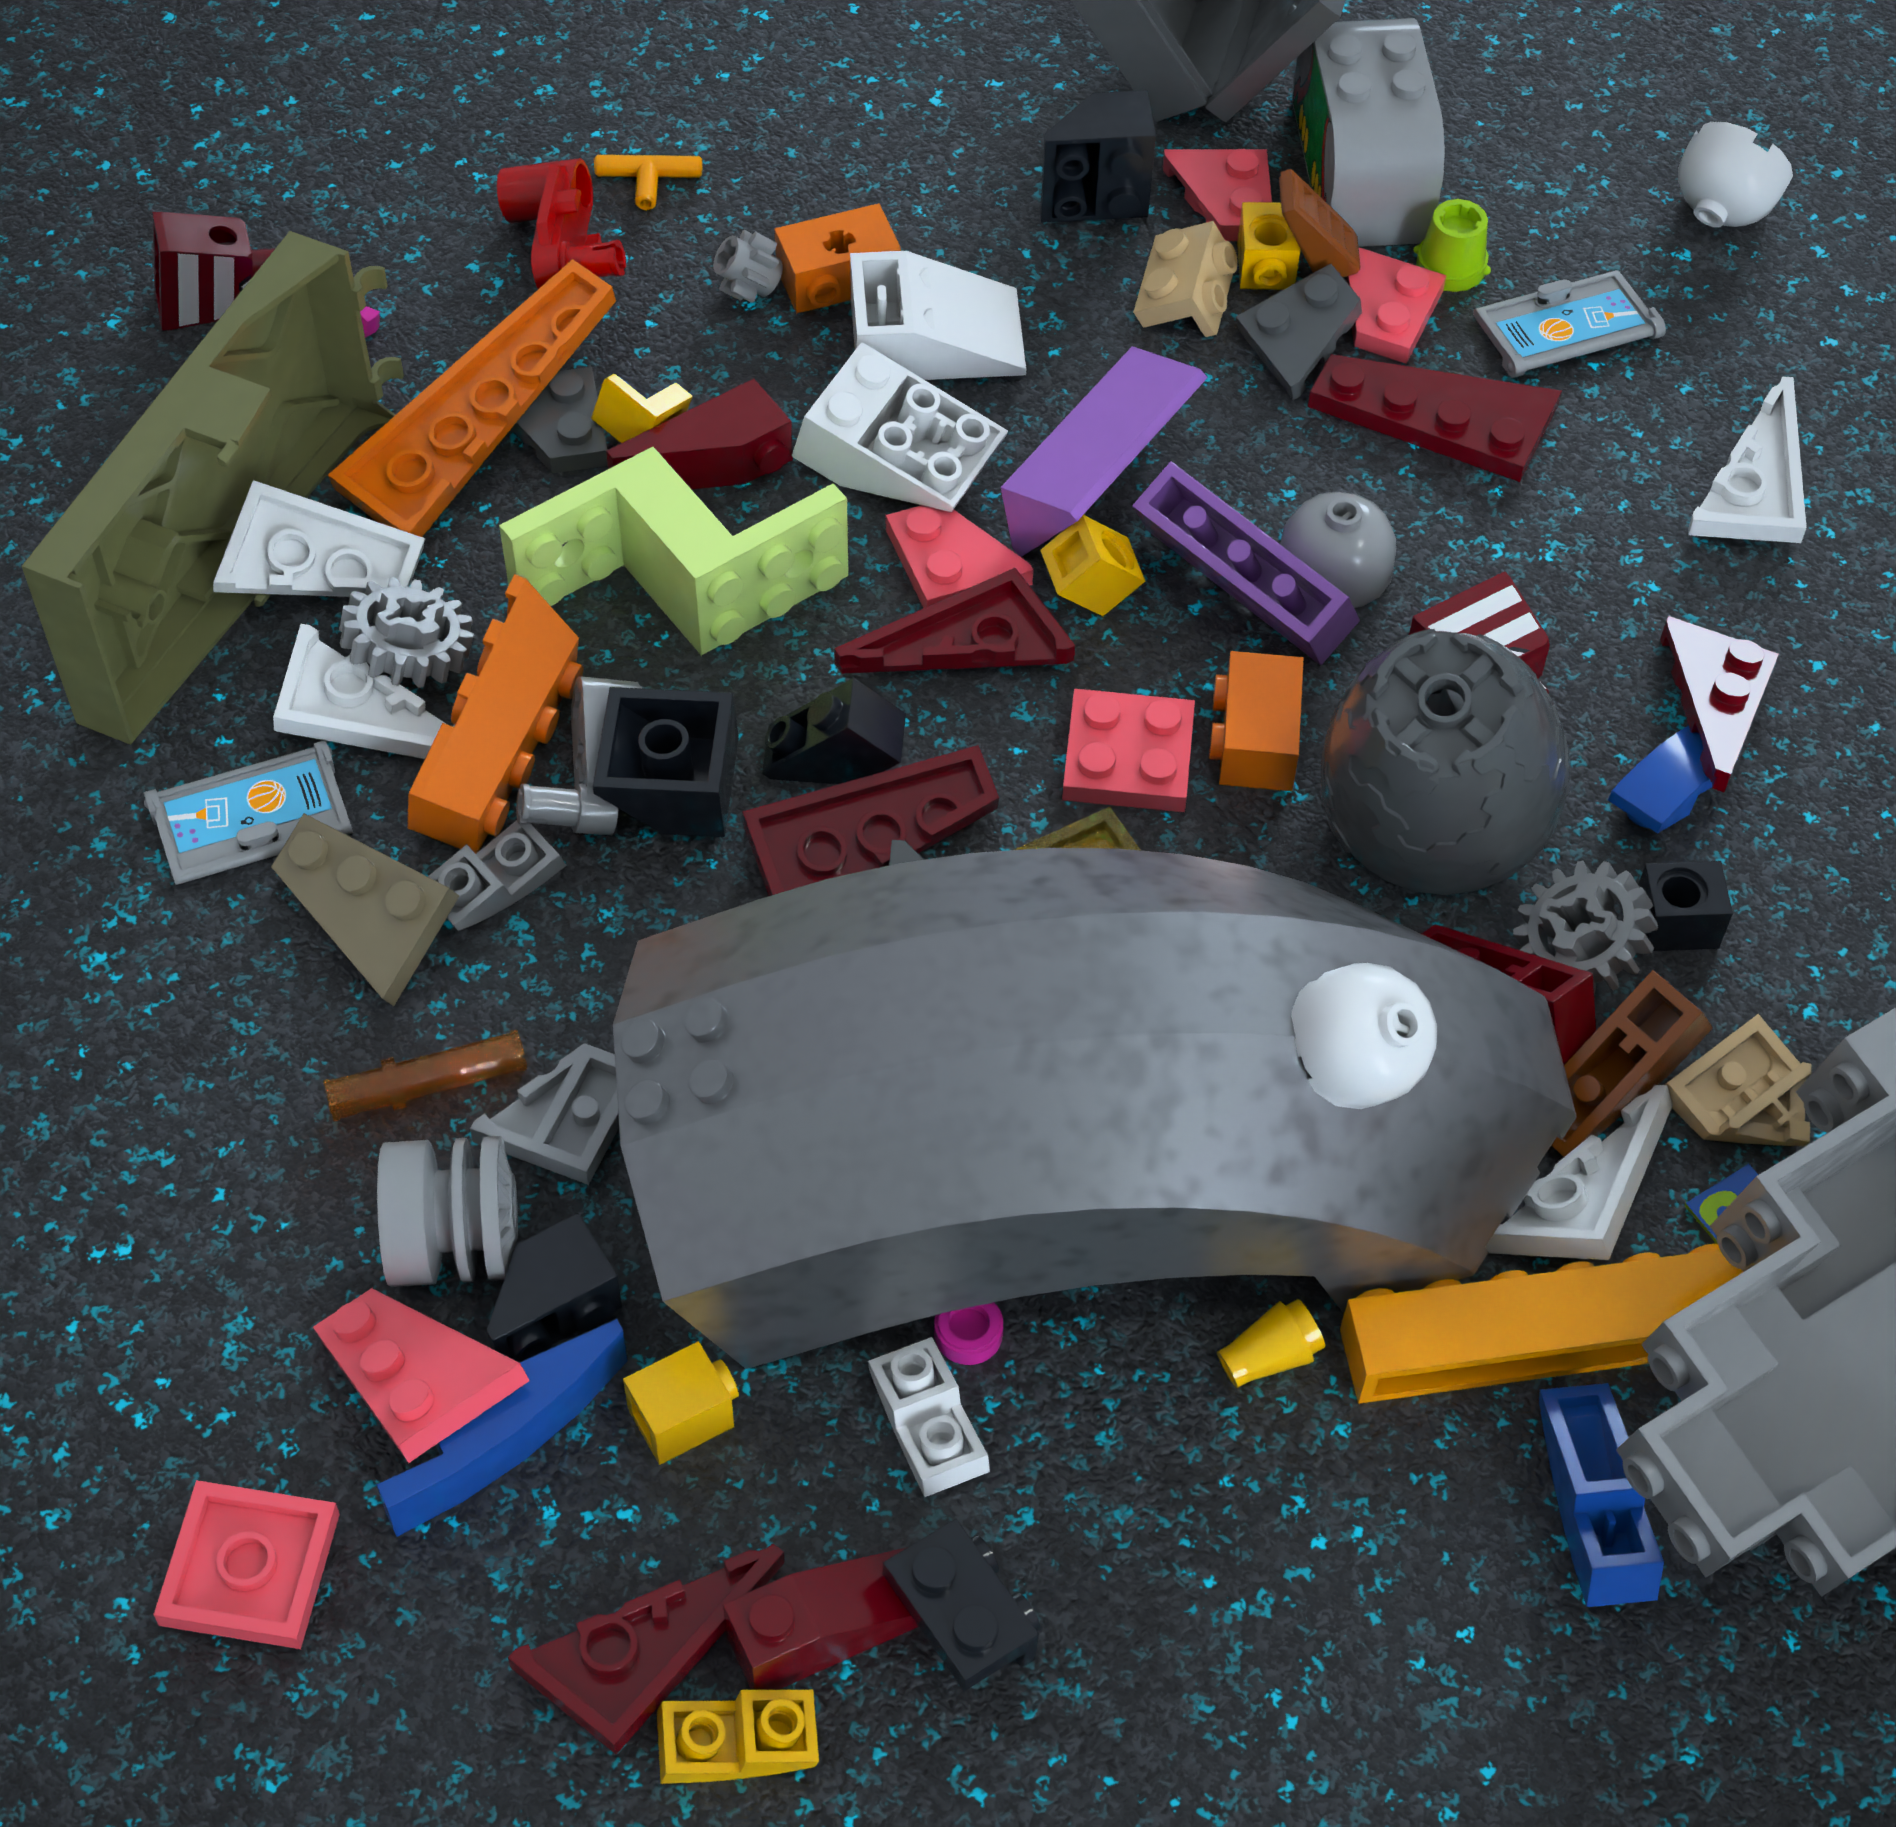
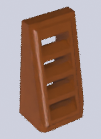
[1279,169,1360,277]

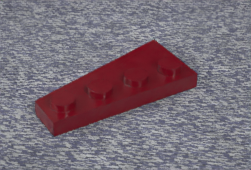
[1308,354,1562,482]

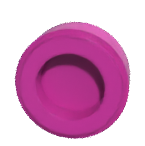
[934,1302,1003,1365]

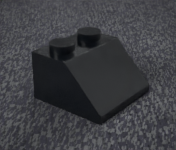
[593,687,739,837]

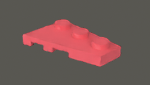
[313,1288,530,1463]

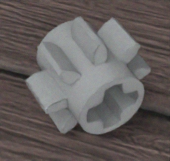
[713,230,783,303]

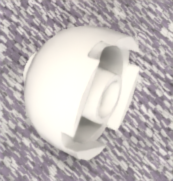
[1678,122,1793,227]
[1291,963,1437,1109]

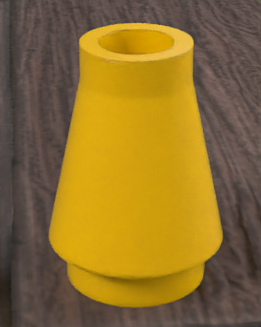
[1217,1299,1325,1388]

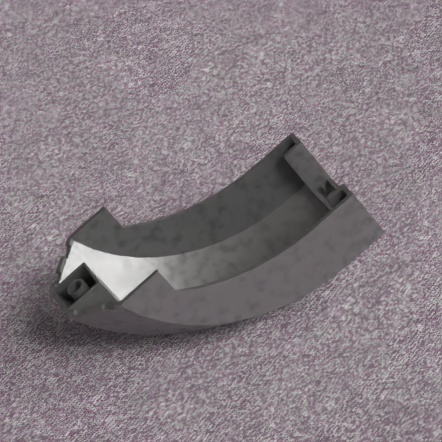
[613,848,1577,1369]

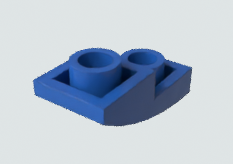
[1608,725,1738,834]

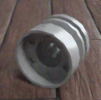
[377,1136,518,1287]

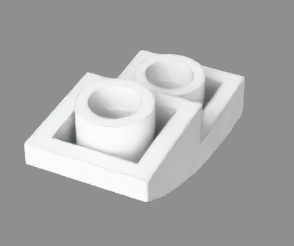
[868,1337,990,1497]

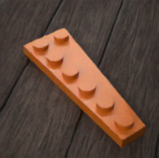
[328,259,616,537]

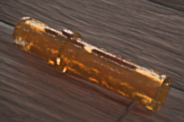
[323,1029,527,1122]

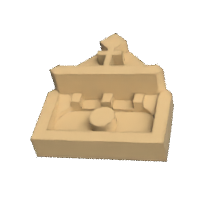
[1665,1014,1811,1146]

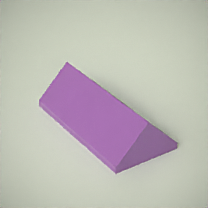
[1001,346,1208,557]

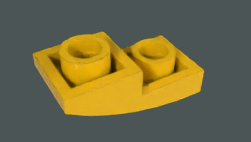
[657,1689,819,1784]

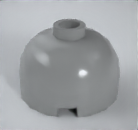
[1280,491,1396,608]

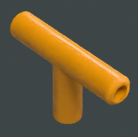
[594,155,703,210]

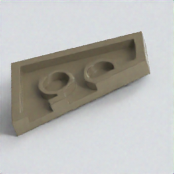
[271,813,459,1006]

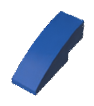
[1539,1383,1664,1607]

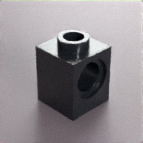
[1638,861,1733,951]

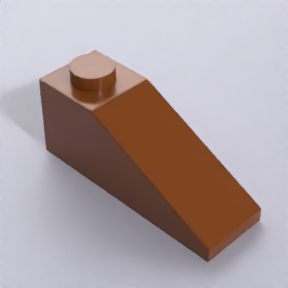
[1551,970,1713,1157]

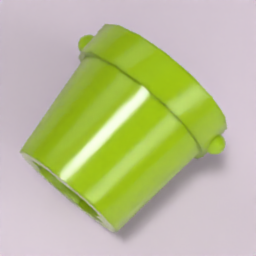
[1414,199,1491,292]

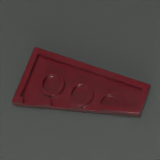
[742,745,999,896]

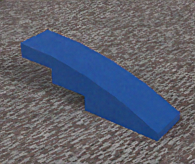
[376,1319,628,1537]

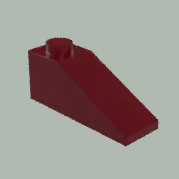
[606,378,793,489]
[1421,924,1596,1065]
[723,1547,919,1690]

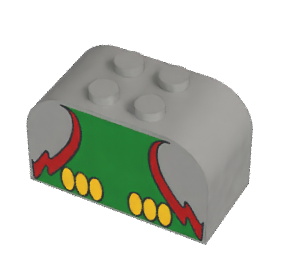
[1292,18,1445,247]

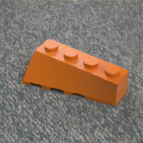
[407,574,584,854]

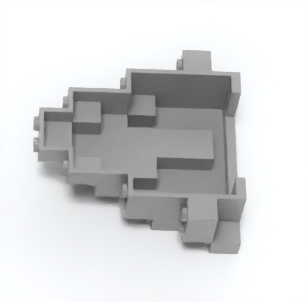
[1616,1008,1896,1597]

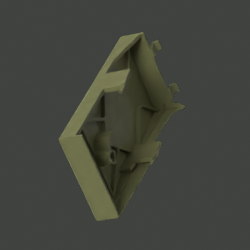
[22,231,404,745]

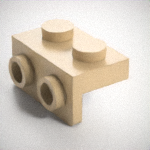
[1133,221,1237,337]

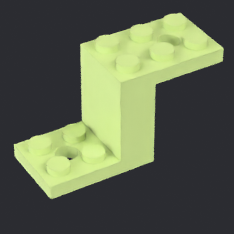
[499,447,848,656]

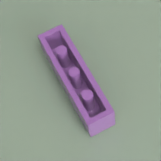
[1132,461,1360,665]

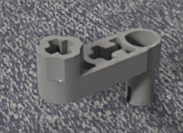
[516,676,642,836]

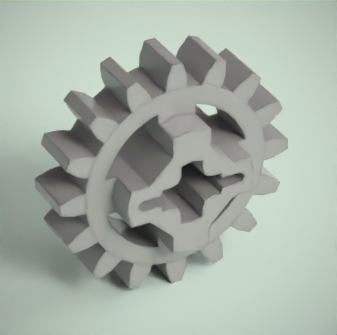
[339,577,474,688]
[1513,861,1658,993]

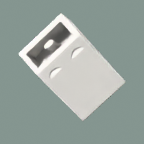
[850,251,1026,380]
[792,342,1008,512]

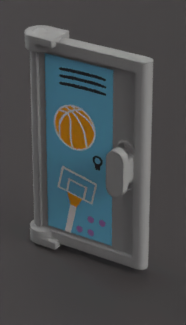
[1473,270,1666,378]
[144,740,353,885]

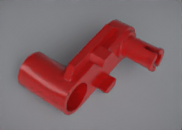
[497,158,626,289]

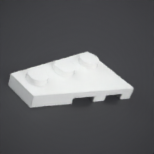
[213,480,425,597]

